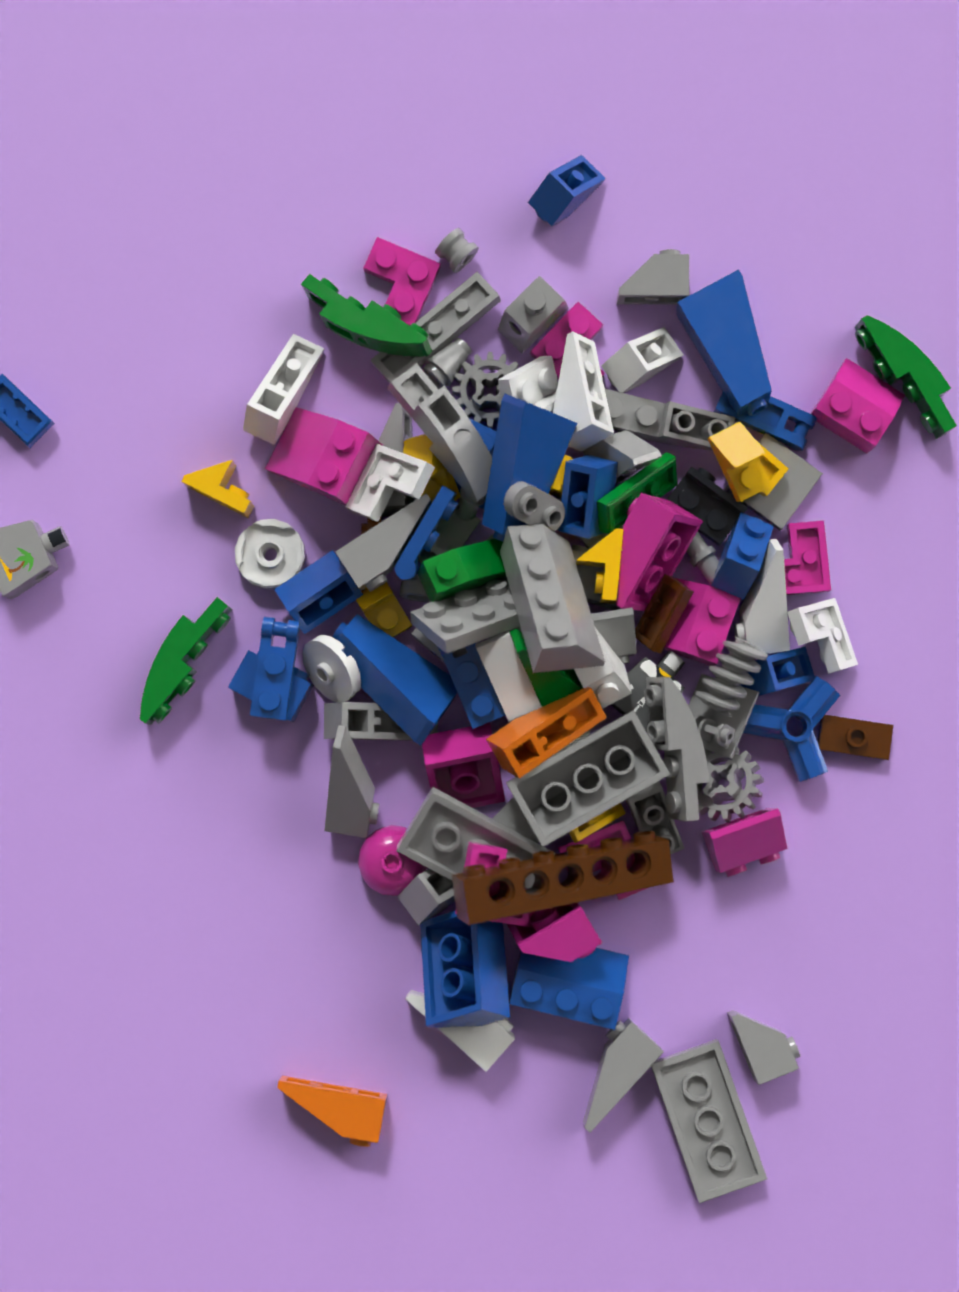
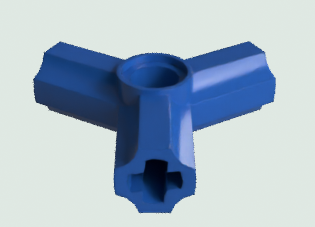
[743,676,841,782]

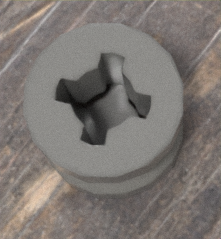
[435,228,479,273]

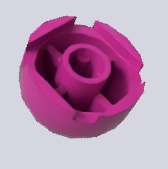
[358,825,428,896]

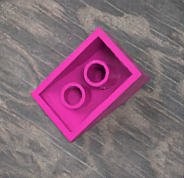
[265,407,384,506]
[616,493,703,611]

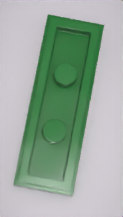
[597,452,678,534]

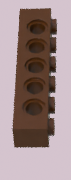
[452,831,674,925]

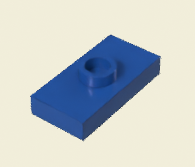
[0,373,55,448]

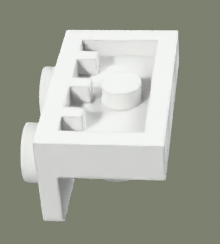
[498,356,558,412]

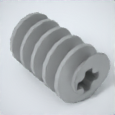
[695,636,768,717]

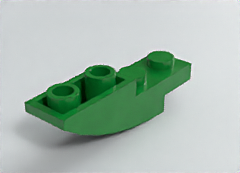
[301,274,432,357]
[855,315,957,439]
[140,597,232,725]

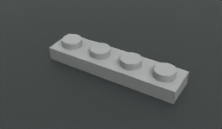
[371,272,501,384]

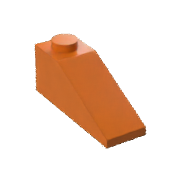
[486,687,607,779]
[277,1075,387,1147]

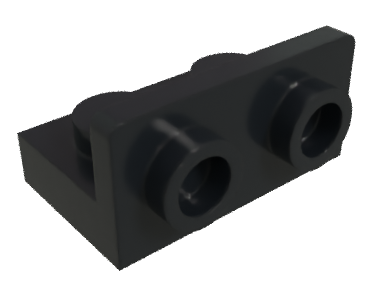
[667,467,748,546]

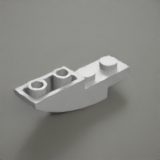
[387,364,492,504]
[605,389,735,451]
[644,677,709,822]

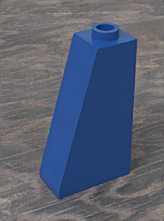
[676,269,772,417]
[482,393,577,541]
[332,614,457,746]

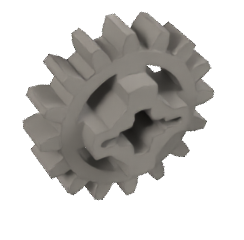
[452,352,518,429]
[697,747,764,822]

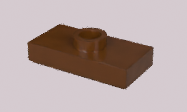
[635,574,694,654]
[818,715,894,760]

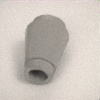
[422,338,472,389]

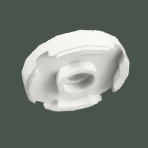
[235,519,306,589]
[302,635,361,702]

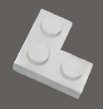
[345,444,435,522]
[787,598,858,674]

